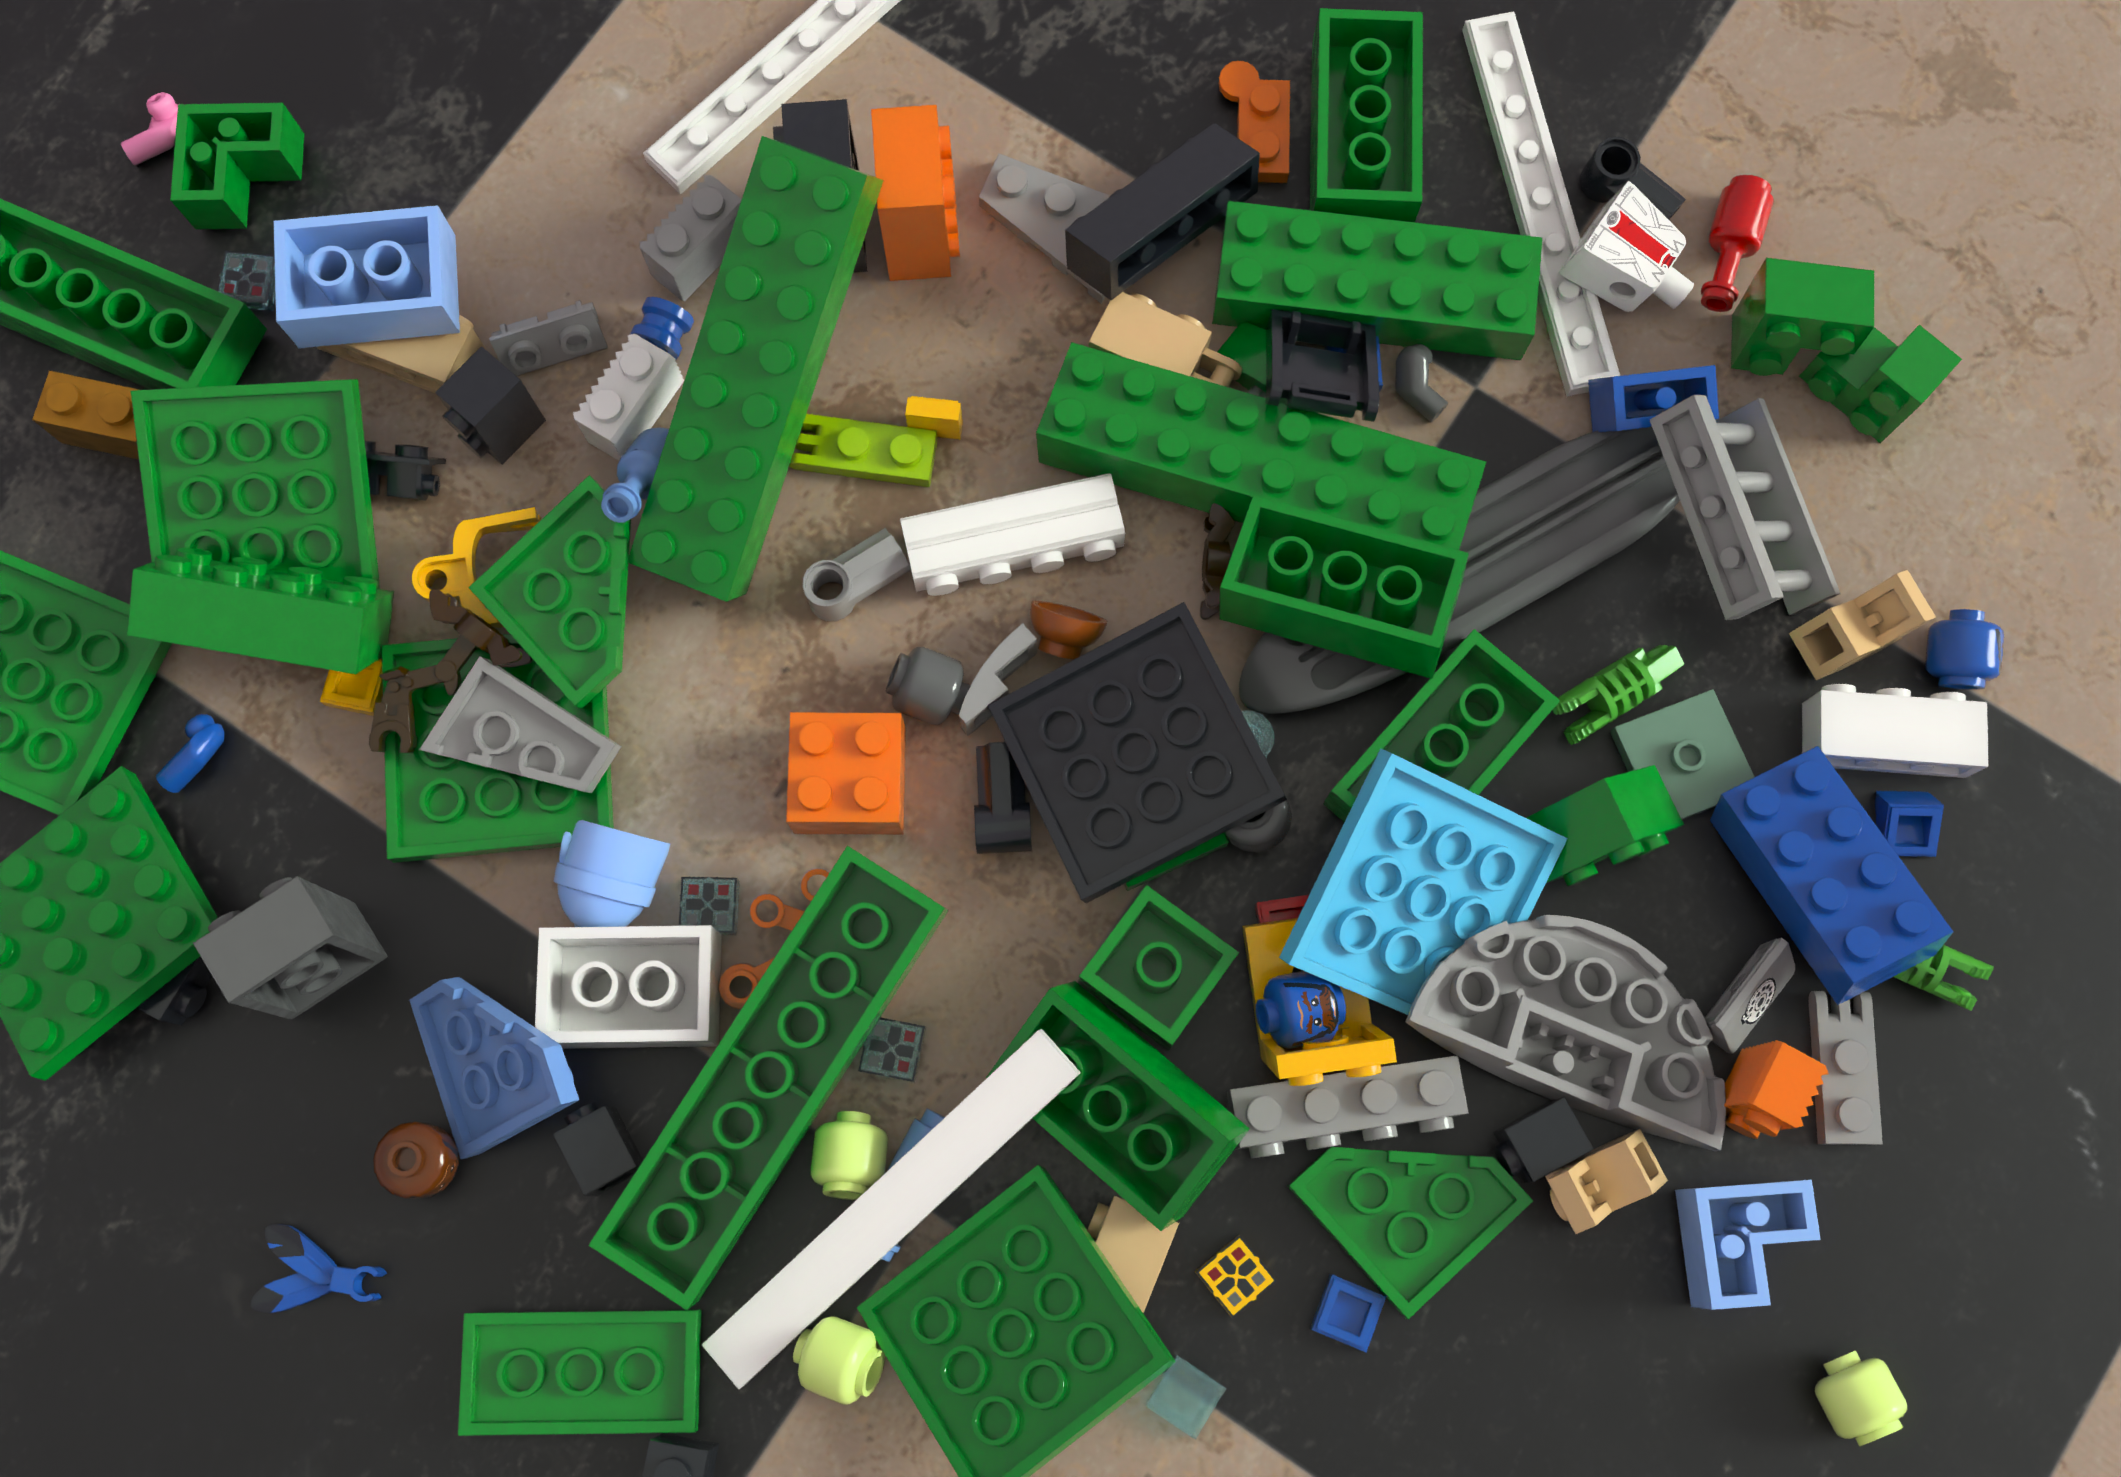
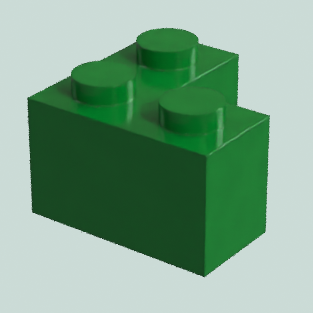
[170,103,305,229]
[1731,257,1874,376]
[1799,325,1962,443]
[1526,765,1684,887]

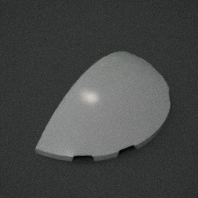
[1405,915,1726,1151]

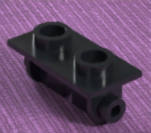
[365,440,446,501]

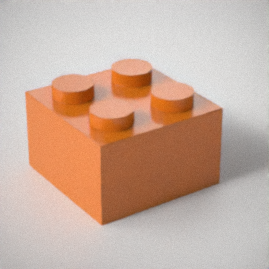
[786,712,906,835]

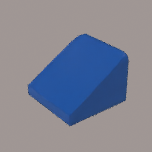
[1875,791,1944,857]

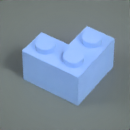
[1675,1180,1821,1310]

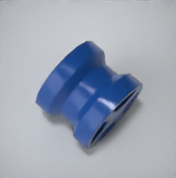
[630,297,694,360]

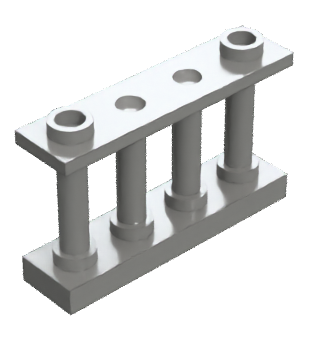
[1650,395,1841,620]

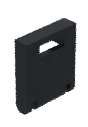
[1266,309,1380,422]

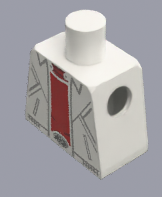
[1558,181,1694,312]

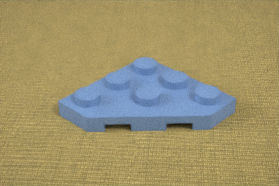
[409,977,579,1159]

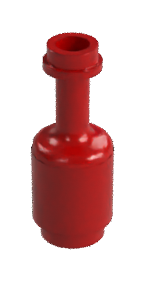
[1701,175,1774,312]

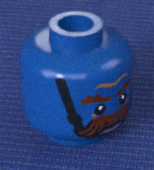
[1925,609,2004,690]
[1256,971,1346,1050]

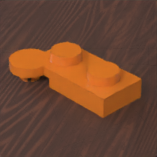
[1218,61,1290,183]

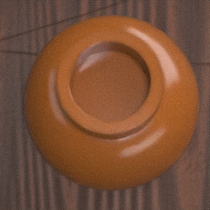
[1030,601,1108,660]

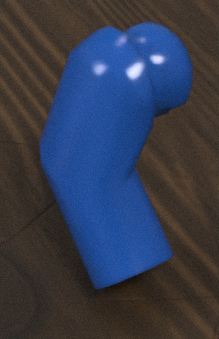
[156,714,225,793]

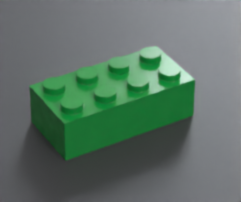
[1310,8,1423,223]
[1219,495,1469,679]
[127,548,394,674]
[1323,629,1560,822]
[986,981,1250,1231]

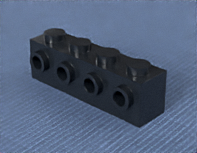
[1065,123,1260,300]

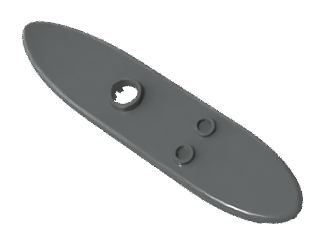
[1239,427,1680,714]

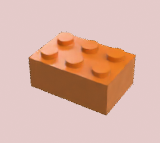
[871,105,960,281]

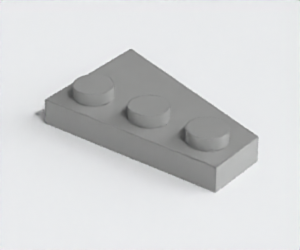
[979,153,1110,304]
[419,656,622,793]

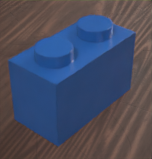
[1588,365,1719,432]

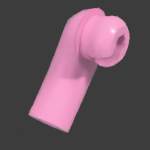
[121,92,178,166]

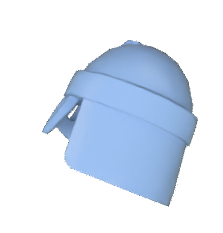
[554,820,671,927]

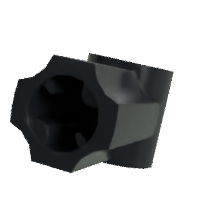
[1580,137,1686,220]
[974,742,1032,854]

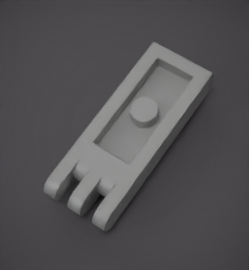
[1808,991,1883,1145]

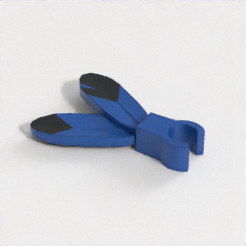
[250,1224,387,1313]

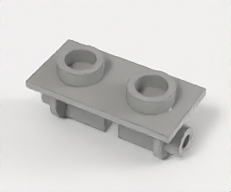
[489,300,608,376]

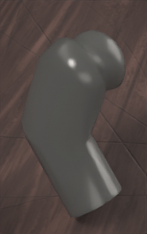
[1395,344,1448,423]

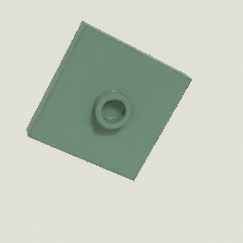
[1610,689,1755,820]

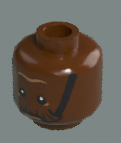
[373,1122,459,1199]

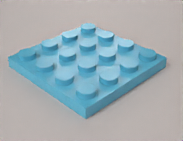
[1279,748,1568,1015]

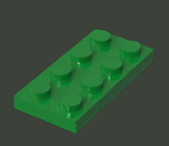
[458,1309,701,1436]

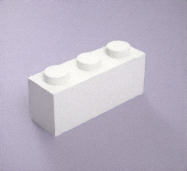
[1802,684,1988,778]

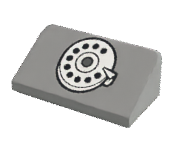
[1705,938,1795,1054]

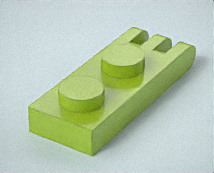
[789,414,938,487]

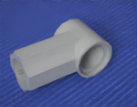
[802,528,911,621]

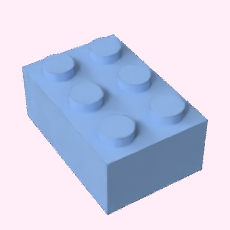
[274,205,460,348]

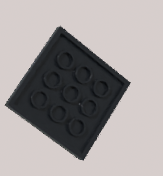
[988,602,1287,903]

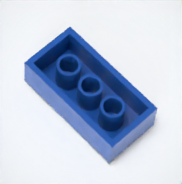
[1710,746,1954,1005]

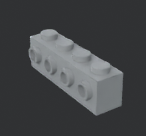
[1225,1055,1469,1159]

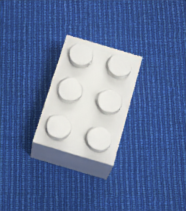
[535,925,722,1049]

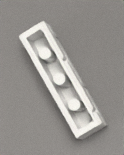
[900,473,1125,596]

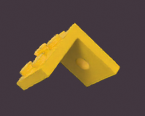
[1242,918,1397,1086]

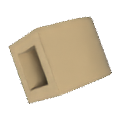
[1789,570,1936,680]
[1545,1129,1668,1234]

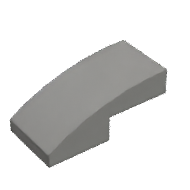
[959,623,1037,736]

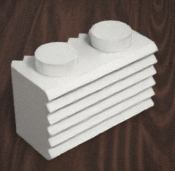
[573,334,684,461]

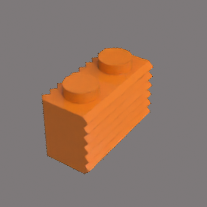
[1724,1040,1829,1139]

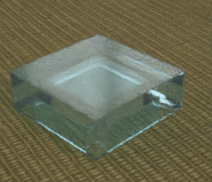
[1145,1354,1226,1440]

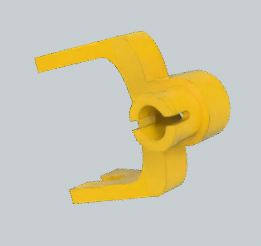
[412,507,542,628]

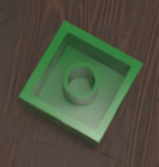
[1078,885,1239,1051]

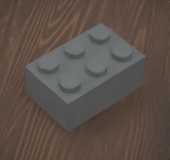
[193,876,388,1020]

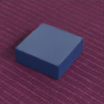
[1310,1274,1386,1352]

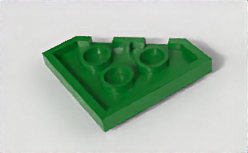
[468,475,631,709]
[1287,1147,1533,1319]

